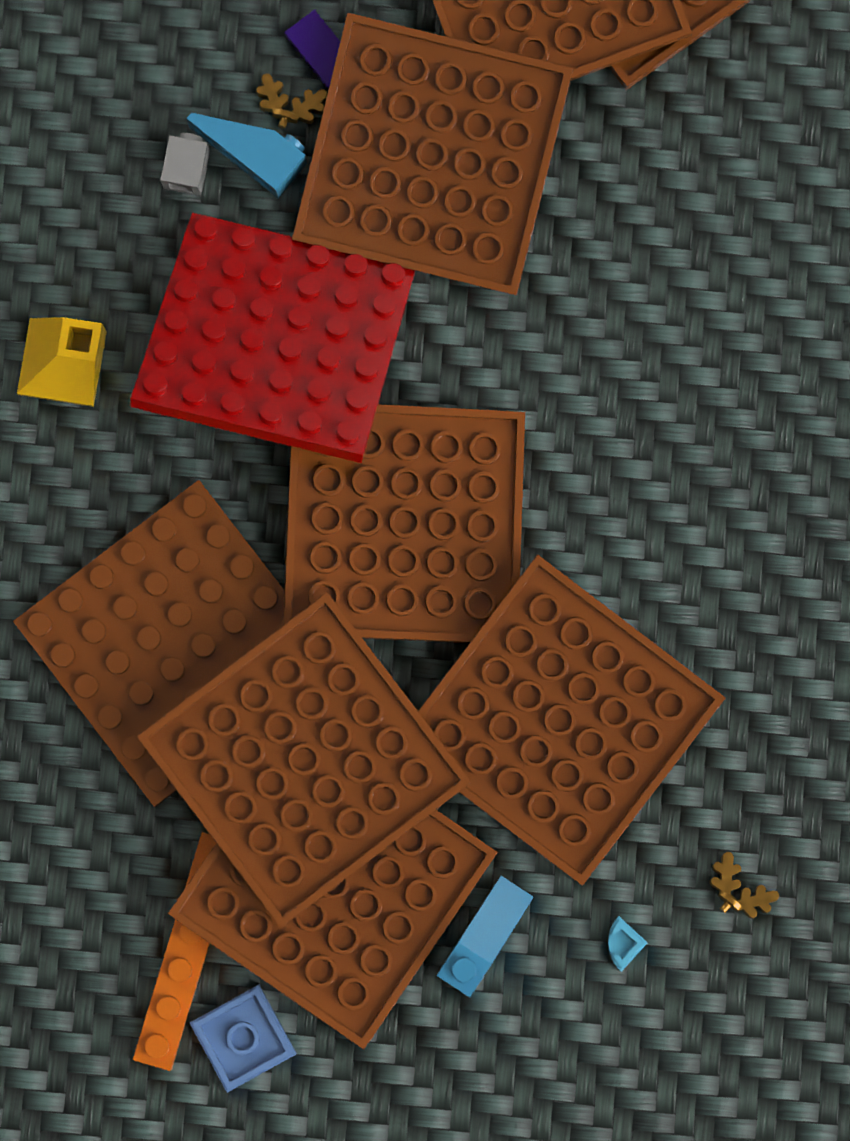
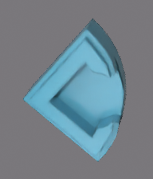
[608,916,648,972]

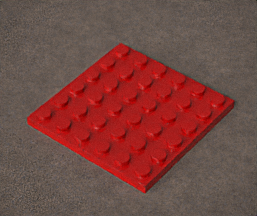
[130,212,415,463]

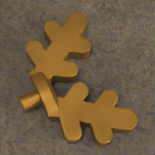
[256,74,327,129]
[709,852,779,918]

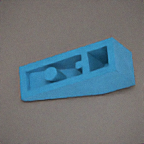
[186,113,307,198]
[437,876,534,997]

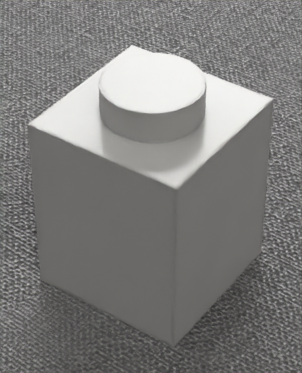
[160,133,210,196]

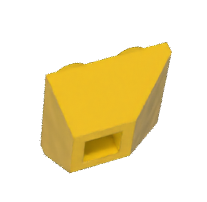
[17,317,107,407]

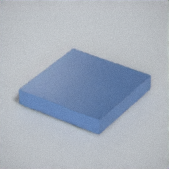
[190,984,297,1093]

